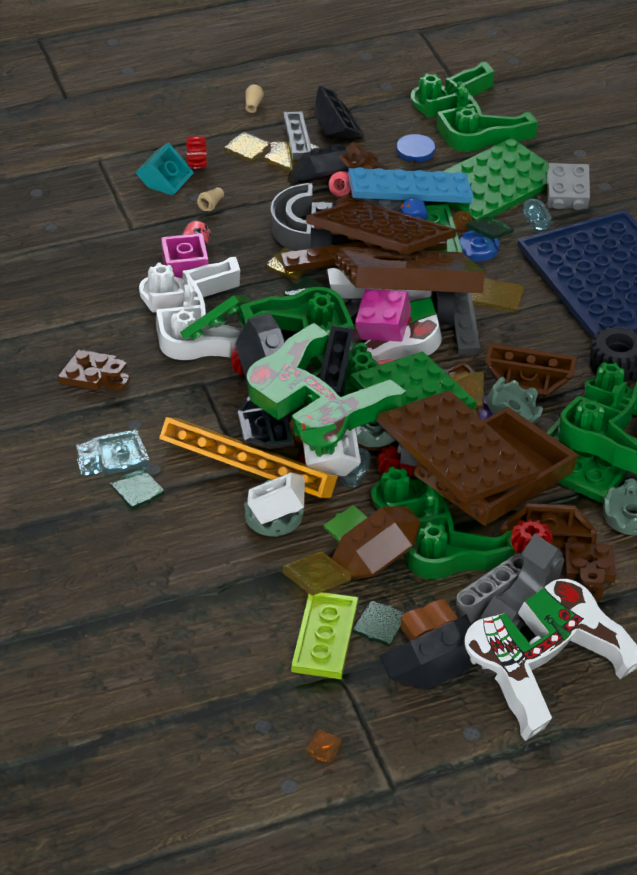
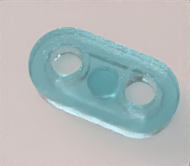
[523,199,551,230]
[340,448,370,487]

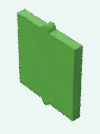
[323,505,368,542]

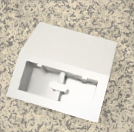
[303,428,361,477]
[248,473,305,525]

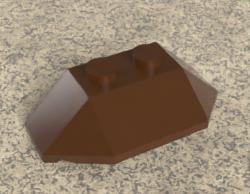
[485,343,577,397]
[500,503,597,549]
[330,506,421,580]

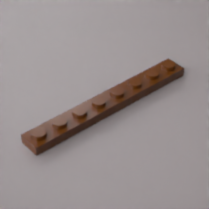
[281,241,447,273]

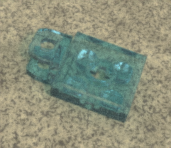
[76,429,150,475]

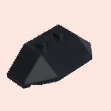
[314,86,365,141]
[288,144,349,183]
[311,202,352,248]
[235,313,285,380]
[238,397,294,451]
[379,614,471,690]

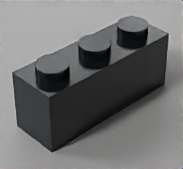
[320,326,356,397]

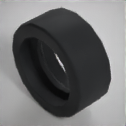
[433,291,455,325]

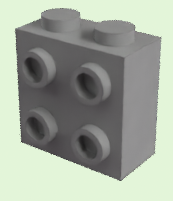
[547,163,590,210]

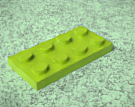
[291,591,358,679]

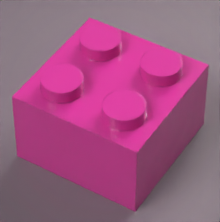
[161,233,208,278]
[355,289,411,342]

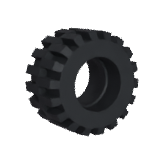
[589,326,637,382]

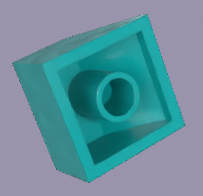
[135,142,194,195]

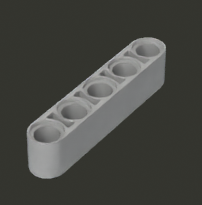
[455,553,524,622]

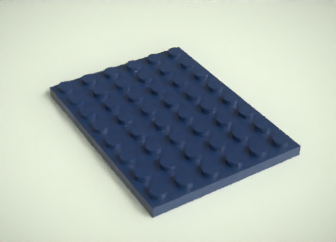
[517,210,637,339]

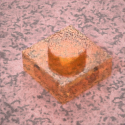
[306,729,342,764]

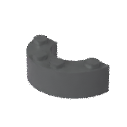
[271,183,312,251]
[481,534,564,630]

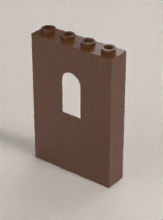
[335,246,485,293]
[414,407,578,526]

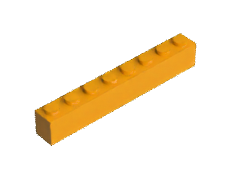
[159,417,338,498]

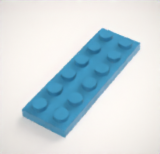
[348,167,473,203]

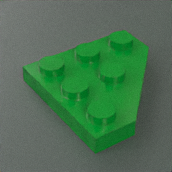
[180,295,251,341]

